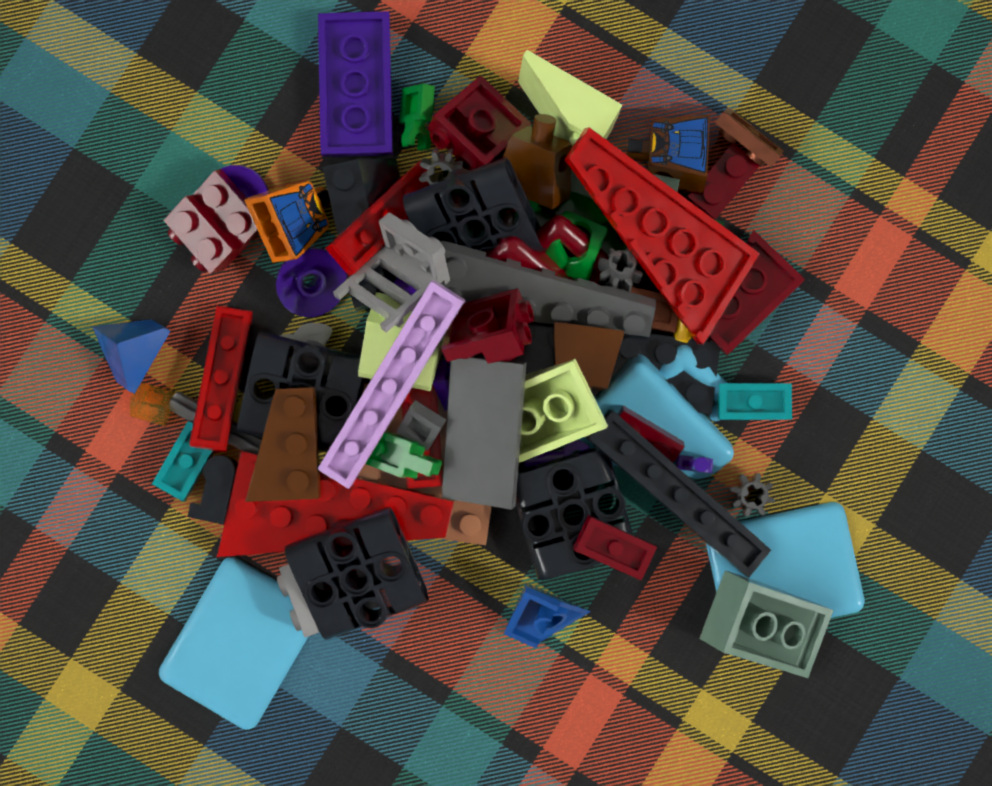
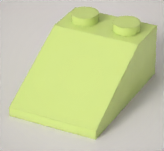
[518,50,622,146]
[519,359,608,463]

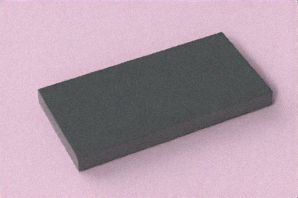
[442,355,527,510]

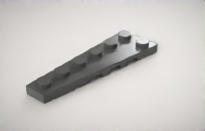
[441,241,656,337]

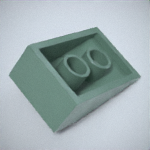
[699,570,834,678]

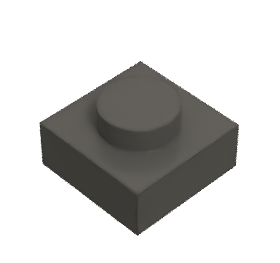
[396,400,446,451]

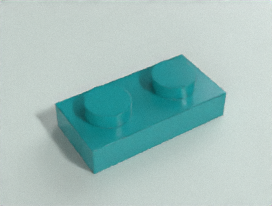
[717,383,792,420]
[152,421,215,502]

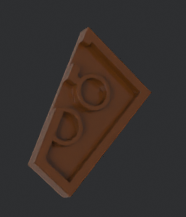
[245,387,321,502]

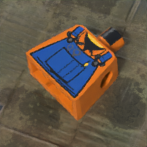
[244,181,331,263]

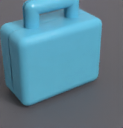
[578,345,734,479]
[706,502,865,618]
[159,557,309,730]

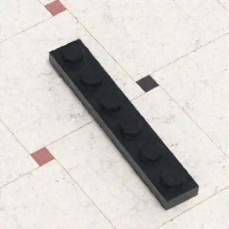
[586,410,771,578]

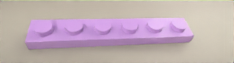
[318,280,465,489]

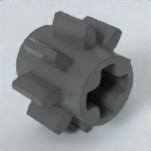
[419,148,464,185]
[598,248,643,292]
[728,473,775,517]

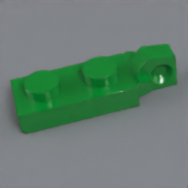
[365,430,442,479]

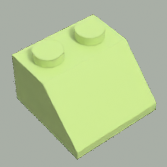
[358,292,444,391]

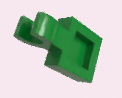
[399,83,435,151]

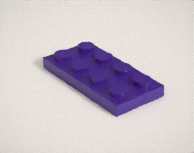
[318,11,393,157]

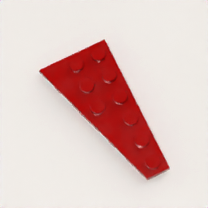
[565,127,760,345]
[217,450,455,557]

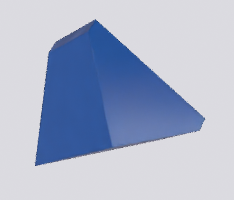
[92,319,170,394]
[504,582,591,648]

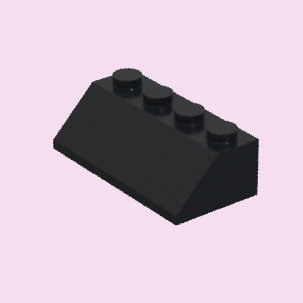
[323,159,410,313]

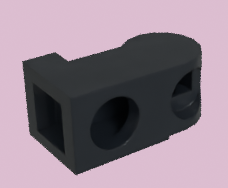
[187,456,238,525]

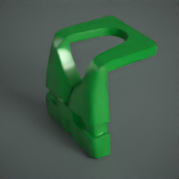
[545,210,607,281]

